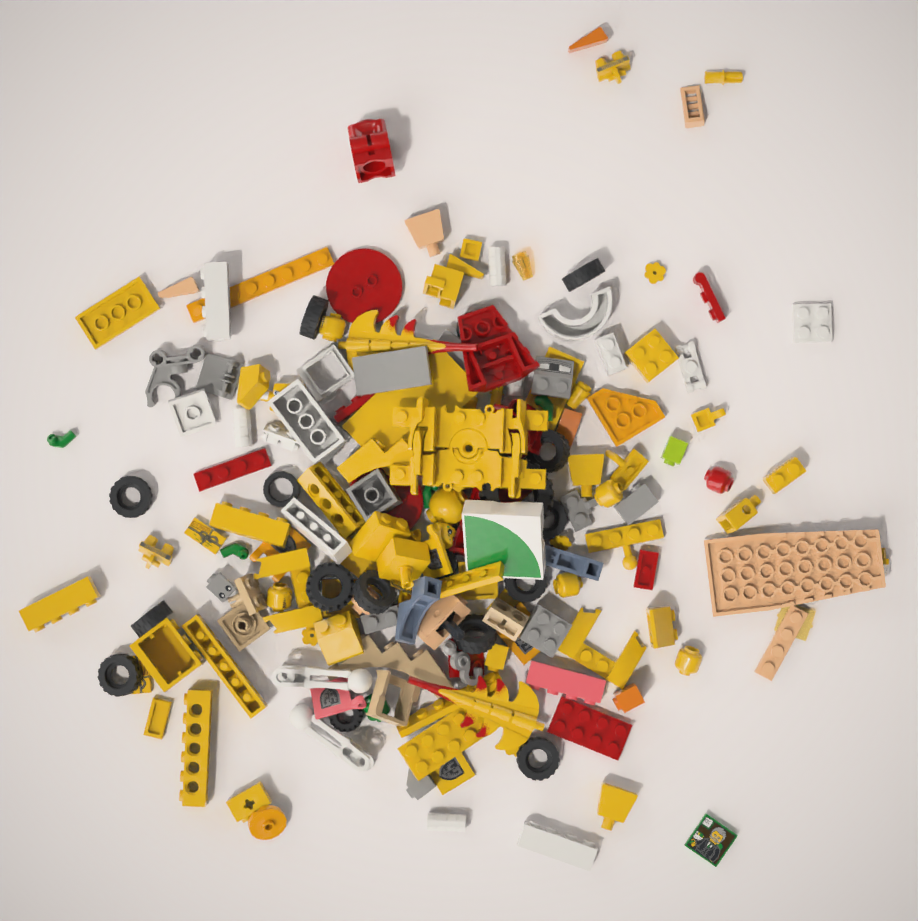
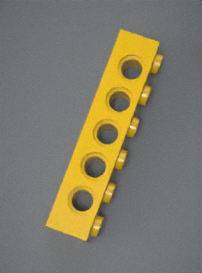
[181,614,268,719]
[179,689,213,807]

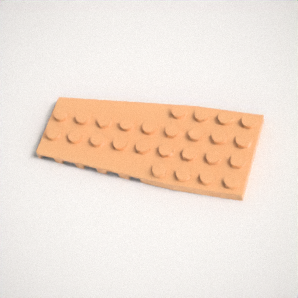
[704,529,886,617]

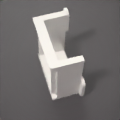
[296,344,354,405]

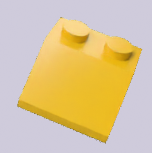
[646,606,678,649]
[314,611,364,666]

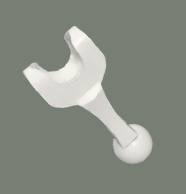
[272,664,373,693]
[289,704,375,772]

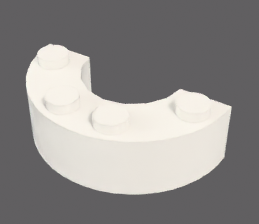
[537,286,612,341]

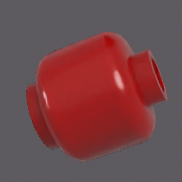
[704,466,734,494]

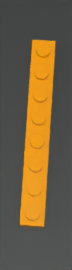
[186,247,334,323]

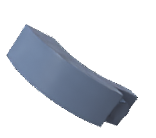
[545,545,604,581]

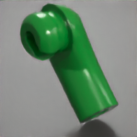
[534,395,554,421]
[47,430,77,448]
[422,485,438,509]
[220,543,249,560]

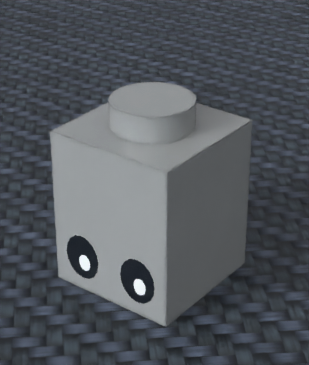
[206,572,237,603]

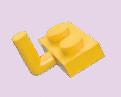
[605,448,649,491]

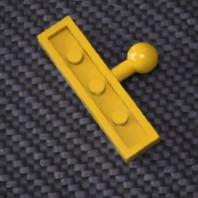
[585,519,664,570]

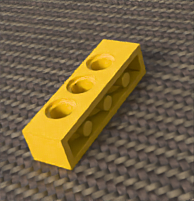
[297,462,366,539]

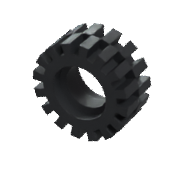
[328,698,364,732]

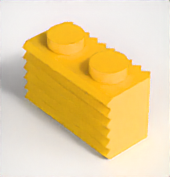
[763,457,806,494]

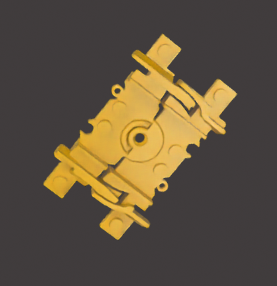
[390,397,548,498]

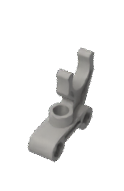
[145,345,206,408]

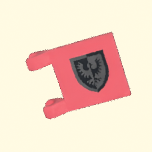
[310,677,367,720]

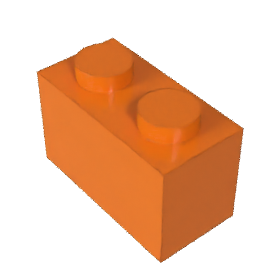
[612,683,645,713]

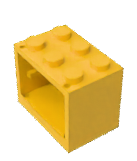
[129,618,203,692]

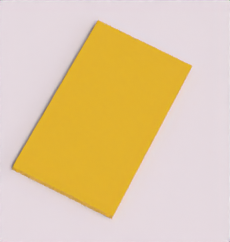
[342,339,479,477]

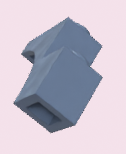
[395,576,442,645]

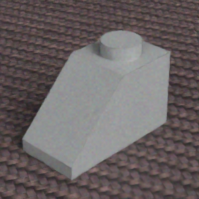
[405,769,436,801]

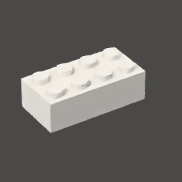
[267,379,346,464]

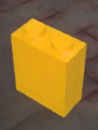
[350,511,411,562]

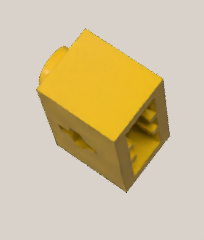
[226,781,272,823]

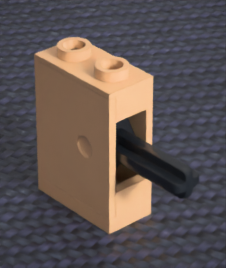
[417,593,471,651]

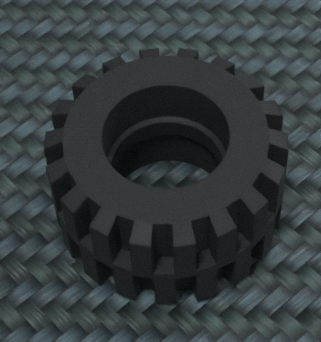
[306,562,354,612]

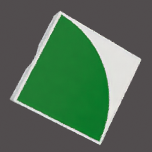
[462,500,546,580]

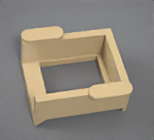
[365,670,421,726]

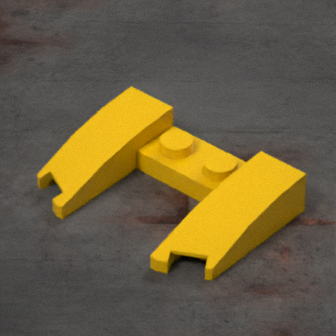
[253,547,323,634]
[558,608,647,689]

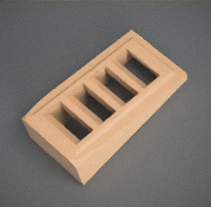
[680,85,704,128]
[158,277,200,299]

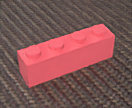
[525,660,606,705]

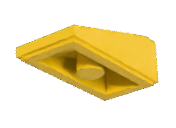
[446,254,484,280]

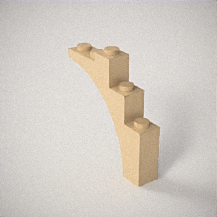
[327,634,454,699]

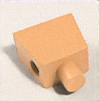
[404,209,444,257]

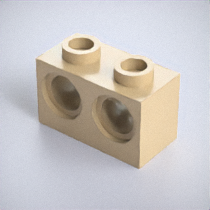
[482,597,529,641]

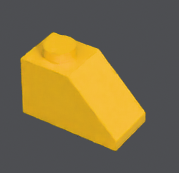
[237,364,271,410]

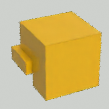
[423,264,464,309]

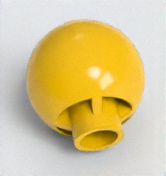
[426,487,468,525]

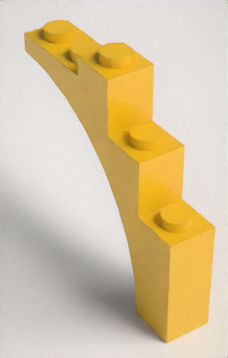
[337,438,465,493]

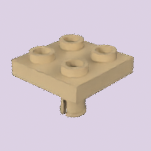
[228,573,268,615]
[217,604,271,652]

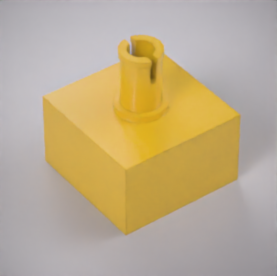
[376,537,431,589]

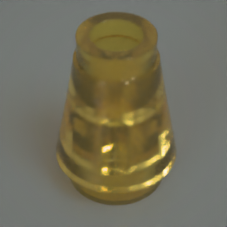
[512,251,533,281]

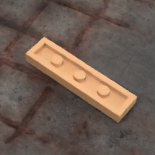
[754,606,808,681]

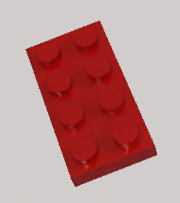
[547,696,633,761]

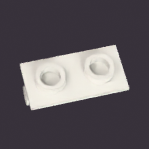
[261,423,299,452]

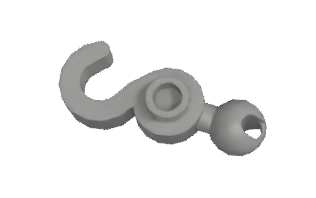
[442,640,483,686]

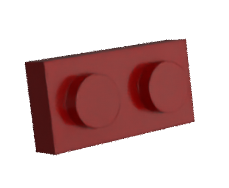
[633,550,659,591]

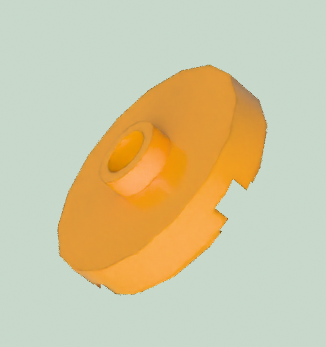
[248,805,287,840]

